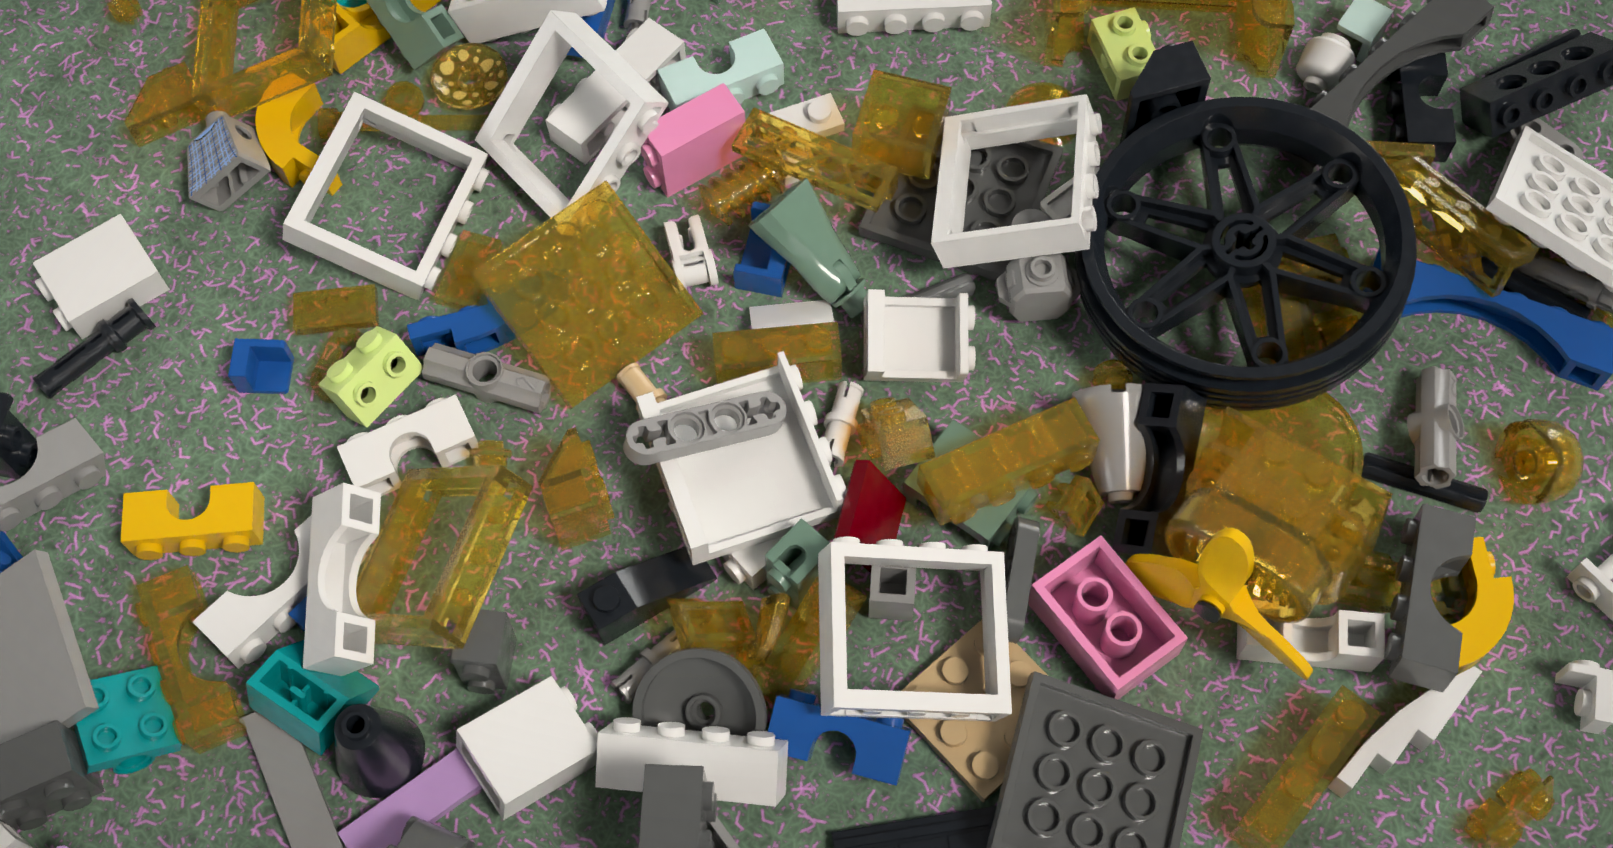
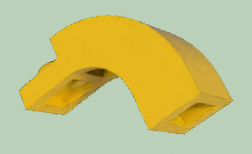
[255,65,342,196]
[1450,537,1514,675]

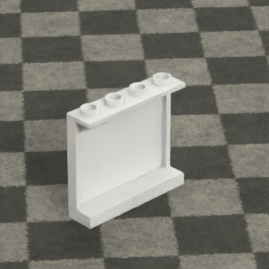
[636,351,847,565]

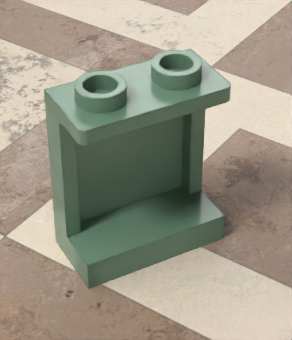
[902,419,1039,551]

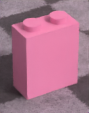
[640,83,748,198]

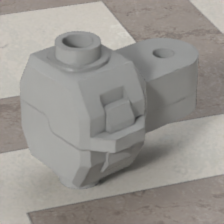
[996,209,1081,322]

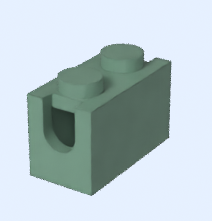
[765,518,830,612]

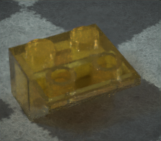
[538,427,615,551]

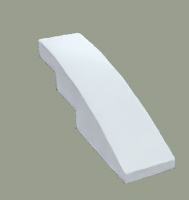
[1327,666,1482,798]

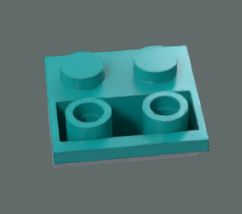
[246,640,379,756]

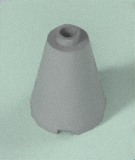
[1070,383,1146,504]

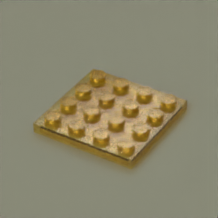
[471,180,704,410]

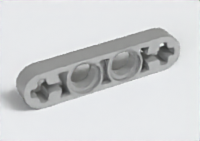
[623,391,787,465]

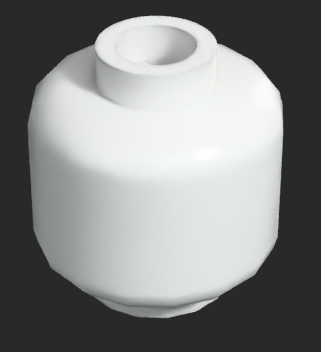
[1296,32,1355,94]

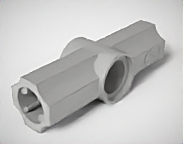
[422,343,553,413]
[1407,366,1465,489]

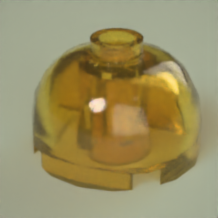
[1494,419,1584,505]

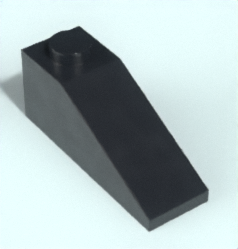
[577,546,717,646]

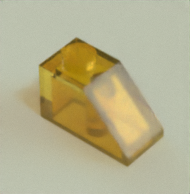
[124,61,210,148]

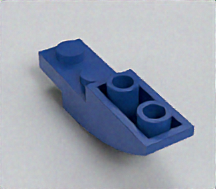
[407,270,572,356]

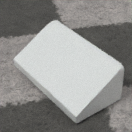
[749,300,835,346]

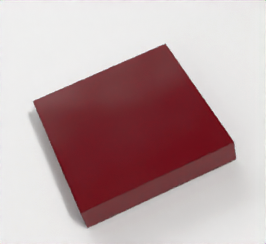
[834,459,906,573]

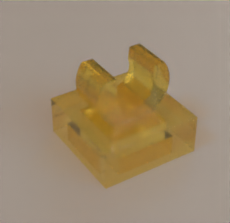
[1046,474,1104,537]

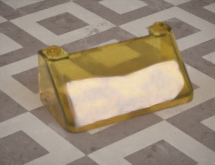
[1043,0,1295,79]

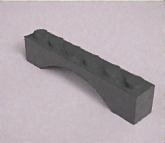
[1280,0,1494,176]

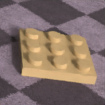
[901,620,1048,803]

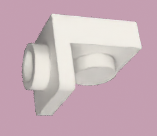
[1555,660,1613,734]

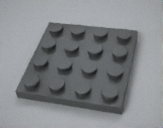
[859,101,1064,281]
[986,671,1204,848]

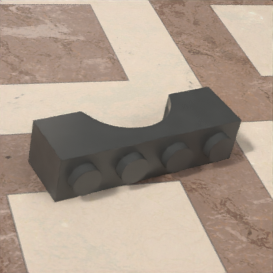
[1384,504,1476,692]

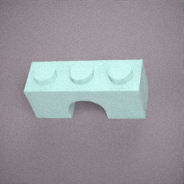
[657,29,784,111]

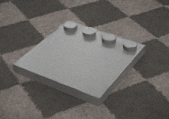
[0,549,99,744]

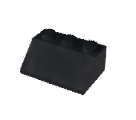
[1120,41,1211,143]

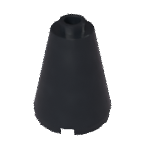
[334,704,426,799]

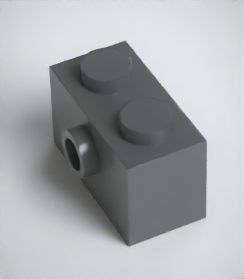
[450,607,517,694]

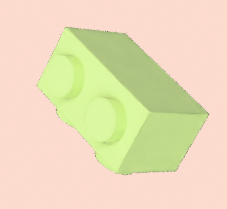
[1087,7,1156,101]
[318,326,423,428]

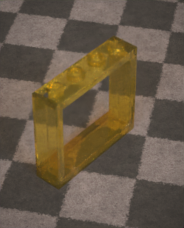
[190,0,337,117]
[356,465,533,649]

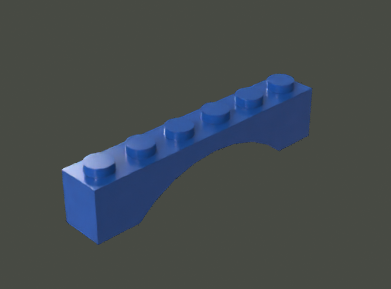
[1361,247,1613,391]

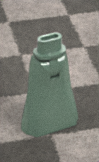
[748,178,867,318]

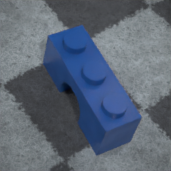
[768,688,912,786]

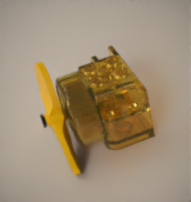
[1125,406,1393,680]

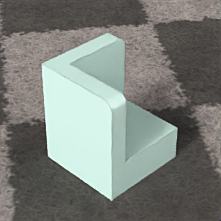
[1337,0,1394,63]

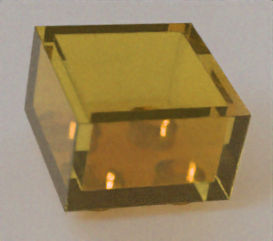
[852,69,952,180]

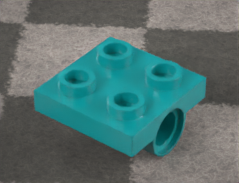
[73,665,182,774]

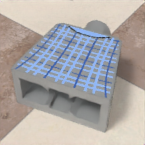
[187,111,271,211]

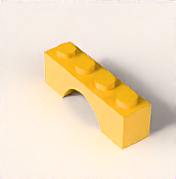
[306,0,441,74]

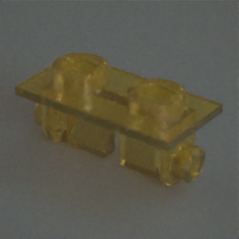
[1464,768,1555,848]

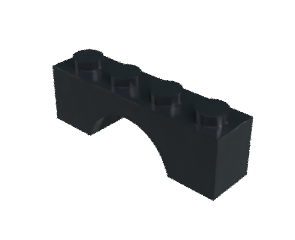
[1112,383,1207,559]

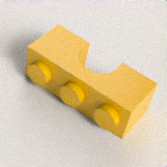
[120,482,265,560]

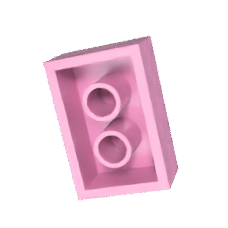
[1028,535,1188,700]

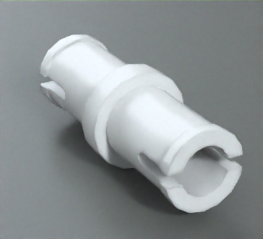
[824,381,864,467]

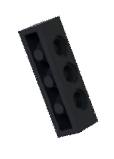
[1459,32,1613,138]

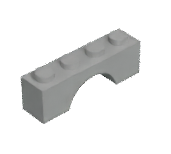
[0,418,106,532]

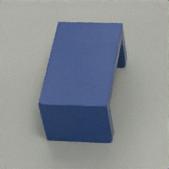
[733,201,791,298]

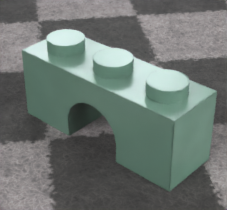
[366,0,464,70]

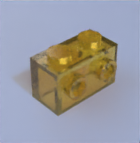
[857,397,936,471]

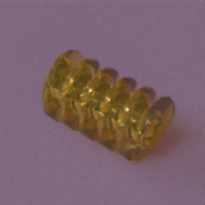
[698,145,787,226]

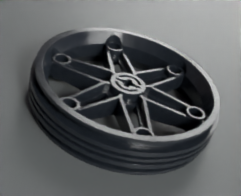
[1075,97,1417,411]

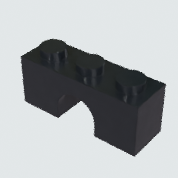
[1383,53,1457,162]

